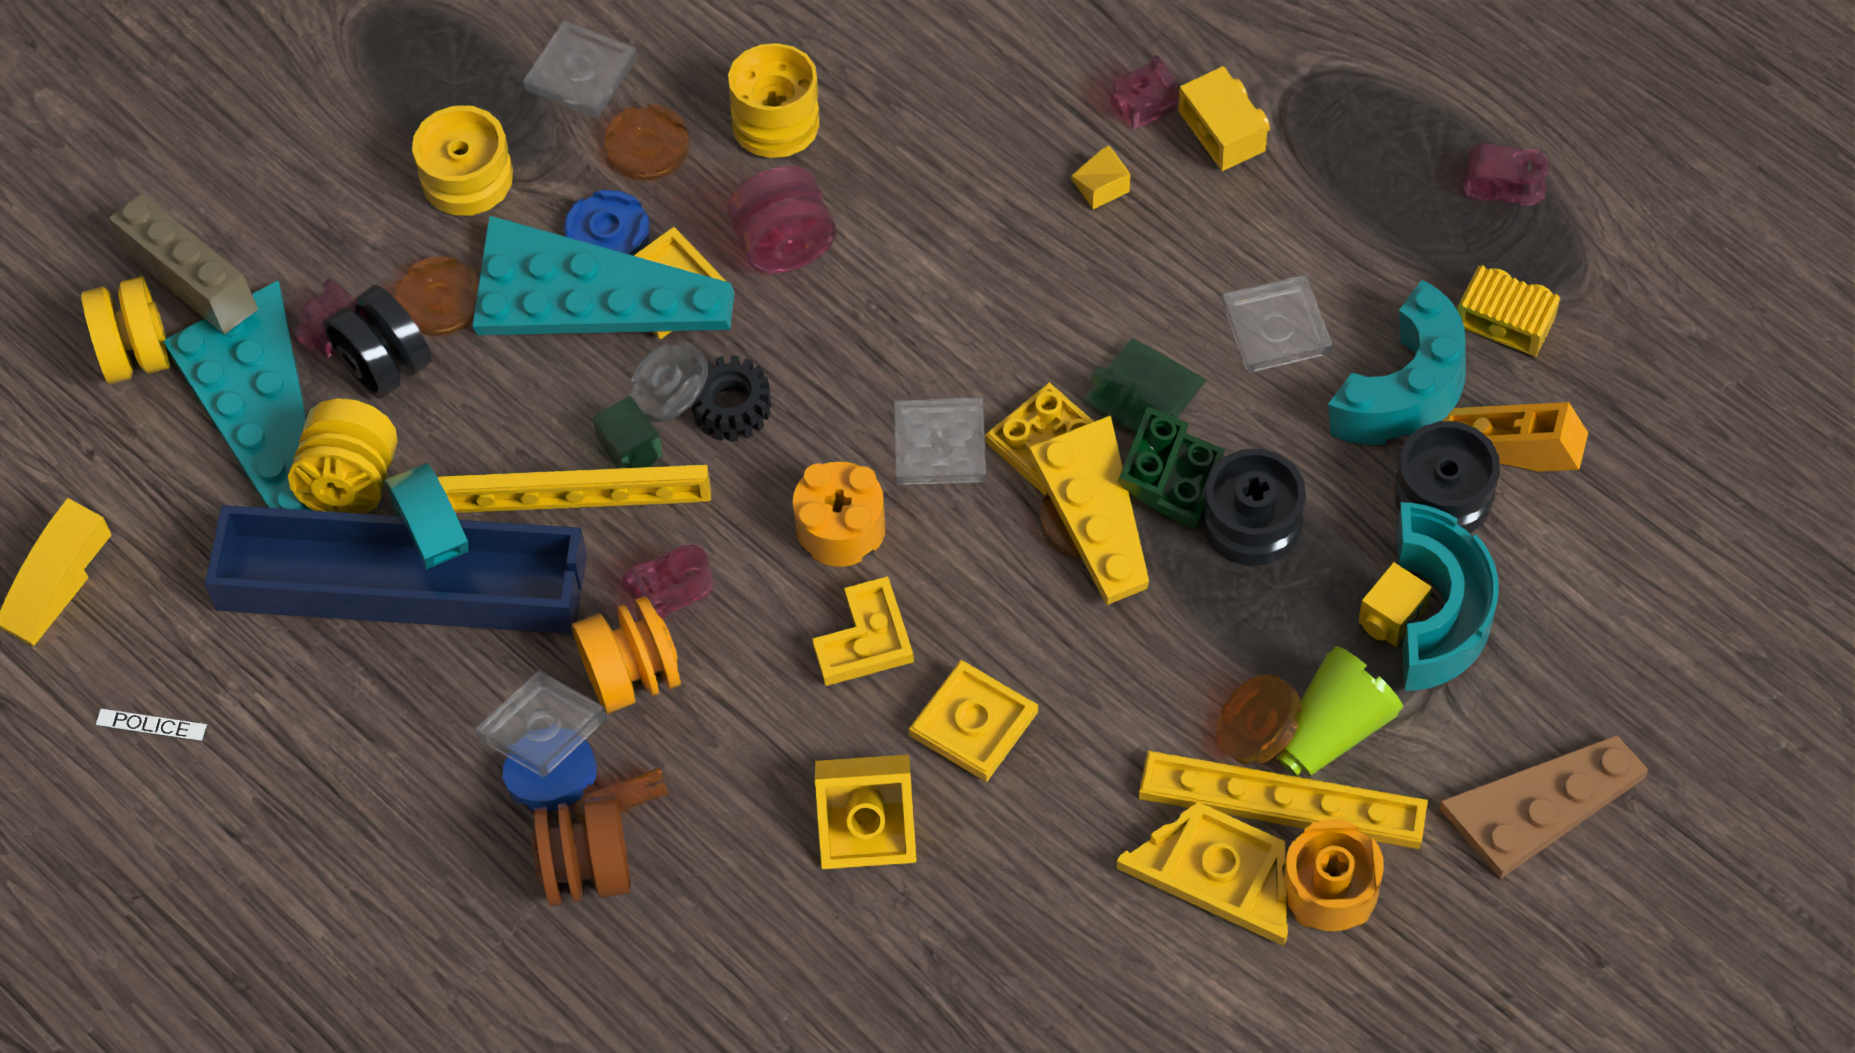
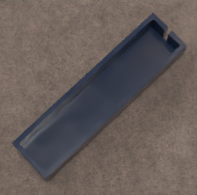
[205,505,587,634]

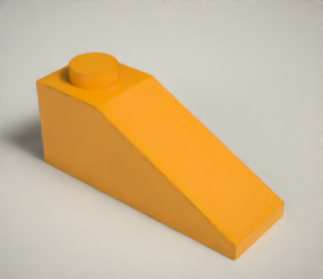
[1442,402,1588,472]

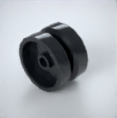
[323,285,432,399]
[1395,421,1500,533]
[1203,449,1306,566]

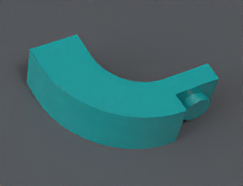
[384,462,469,570]

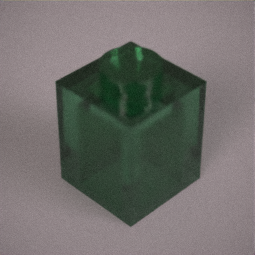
[592,396,663,469]

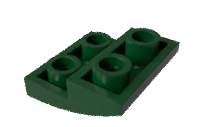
[1117,406,1225,529]

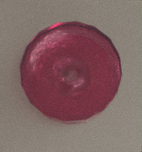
[727,166,836,274]

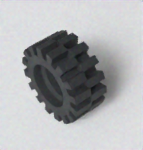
[689,355,771,442]

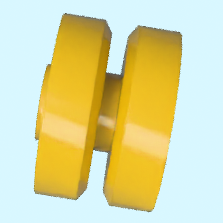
[412,106,513,216]
[81,276,170,385]

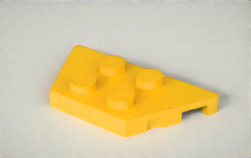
[1117,802,1288,946]

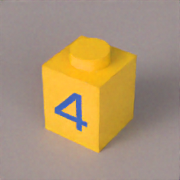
[1358,563,1432,647]

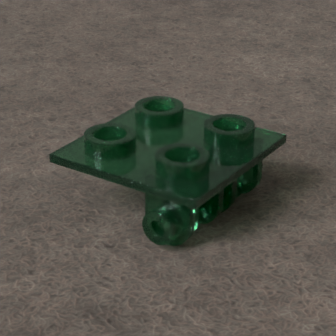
[1083,337,1206,432]

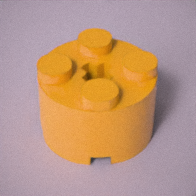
[793,462,886,567]
[1284,819,1384,931]

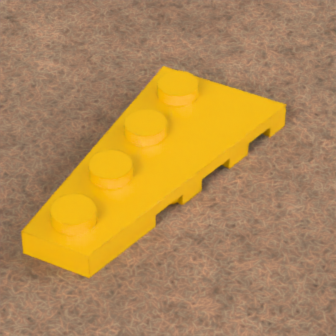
[1029,415,1149,606]

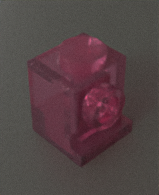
[1110,55,1179,130]
[294,278,355,358]

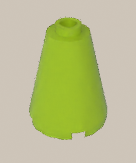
[1275,646,1403,777]

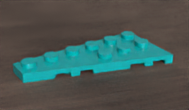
[473,216,735,335]
[163,280,313,511]

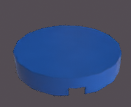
[564,190,650,256]
[502,730,597,811]

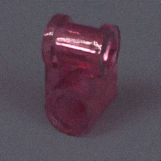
[1463,143,1549,205]
[622,544,714,618]

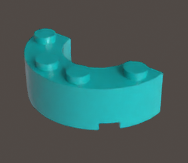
[1328,280,1466,445]
[1396,502,1499,691]

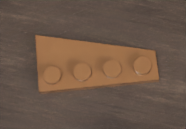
[1439,735,1649,879]

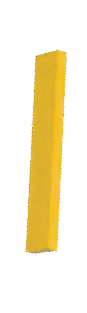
[438,465,711,513]
[1139,751,1428,849]

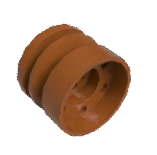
[531,795,631,907]

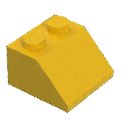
[815,754,917,869]

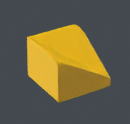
[1071,146,1130,209]

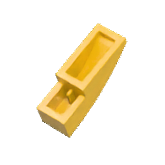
[0,498,112,647]

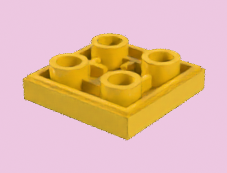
[985,382,1094,497]

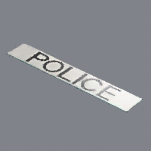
[96,709,207,741]

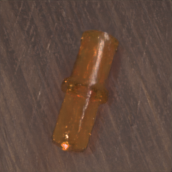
[574,766,670,822]

